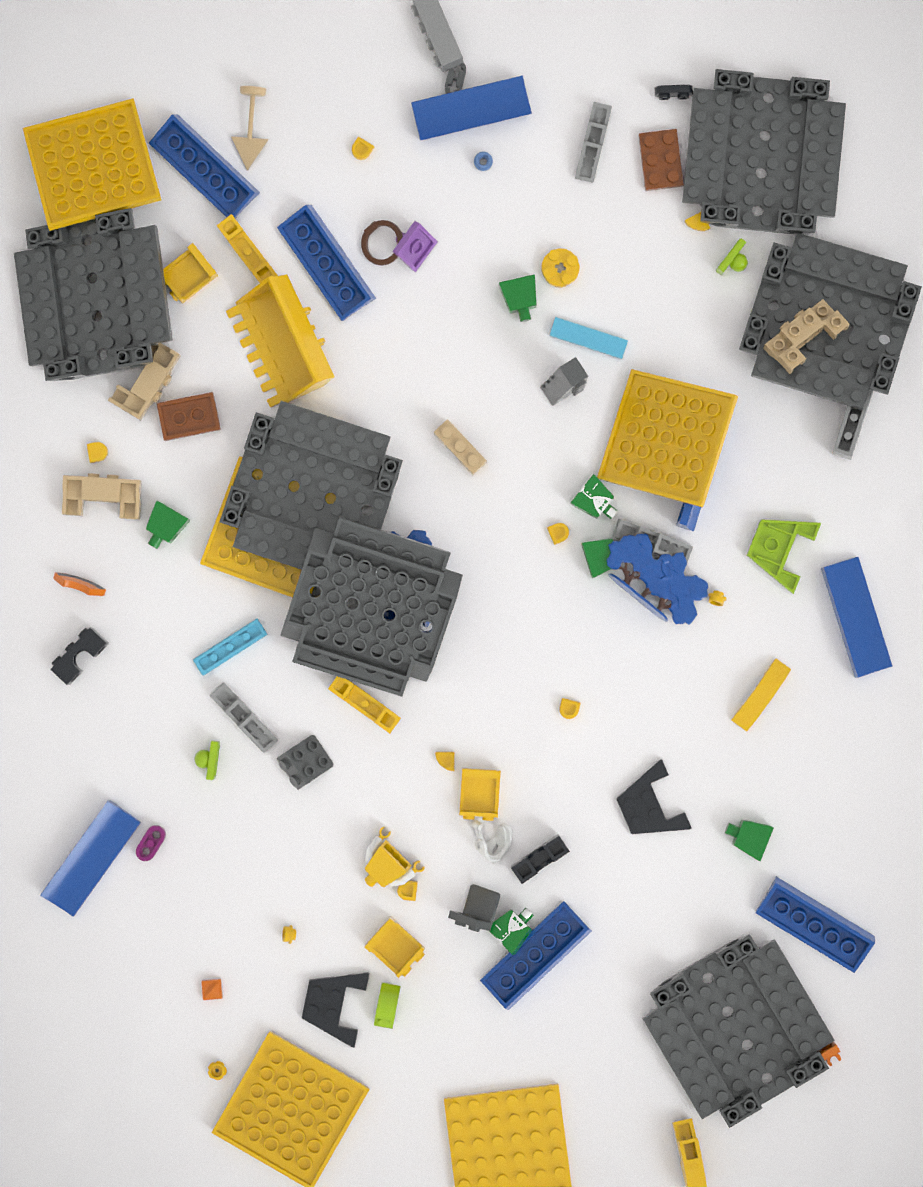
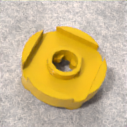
[541,248,580,288]

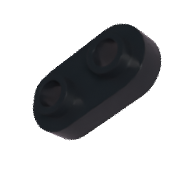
[654,85,693,100]

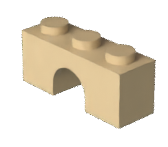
[434,419,487,476]

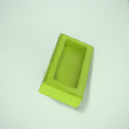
[716,238,748,275]
[194,741,220,780]

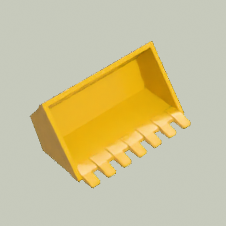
[226,274,335,407]

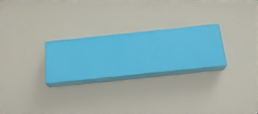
[549,317,628,359]
[193,618,268,676]

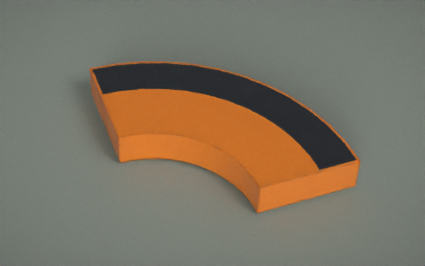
[53,572,106,596]

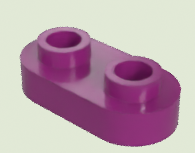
[136,825,166,861]

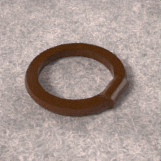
[361,220,403,266]

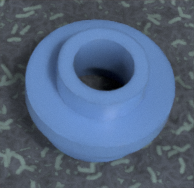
[474,152,493,171]

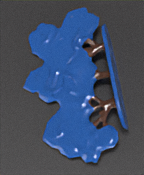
[607,533,708,625]

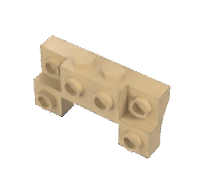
[763,299,850,374]
[108,343,181,421]
[62,473,142,520]

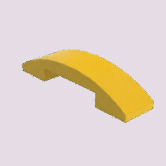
[216,214,278,283]
[731,658,791,732]
[328,676,401,734]

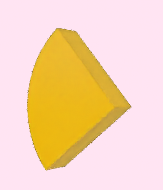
[684,212,710,231]
[435,752,454,771]

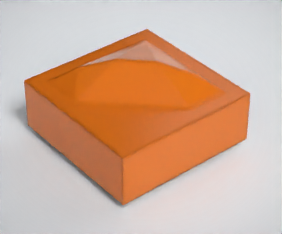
[201,979,223,1000]

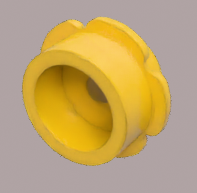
[708,591,727,606]
[282,925,296,944]
[208,1061,227,1080]

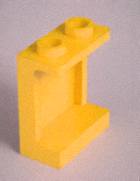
[163,243,218,304]
[459,768,501,821]
[364,917,425,978]

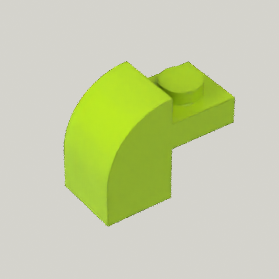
[374,982,401,1029]

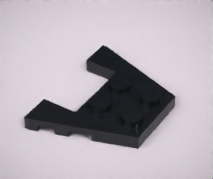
[616,759,692,834]
[302,972,370,1048]

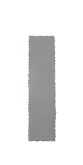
[575,102,612,183]
[612,519,693,563]
[210,682,278,753]

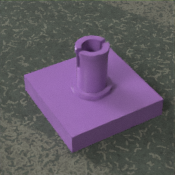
[392,221,438,272]

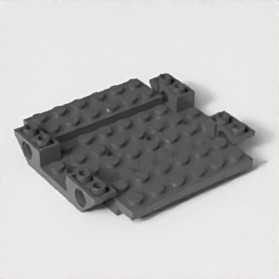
[682,69,846,234]
[14,208,173,381]
[739,232,922,410]
[220,401,403,570]
[280,516,463,697]
[642,934,835,1128]

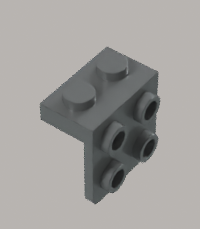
[277,735,334,790]
[448,884,500,932]

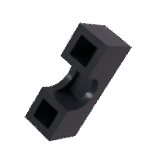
[50,627,109,685]
[511,834,570,884]

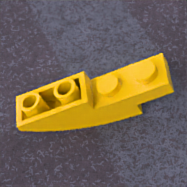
[672,1118,707,1187]

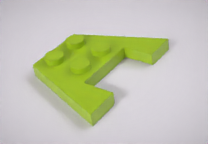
[746,519,821,594]

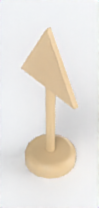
[231,86,269,171]

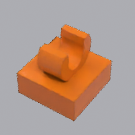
[817,1041,841,1066]

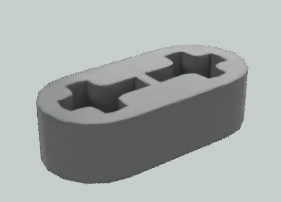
[445,63,466,94]

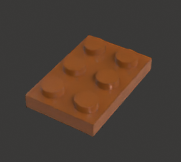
[638,129,684,191]
[157,392,221,441]

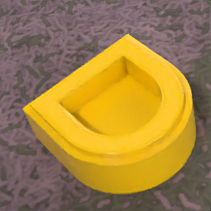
[352,136,375,160]
[87,442,108,463]
[547,523,569,545]
[559,698,581,719]
[397,881,418,901]

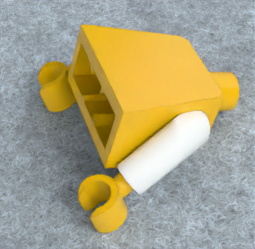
[365,827,425,887]

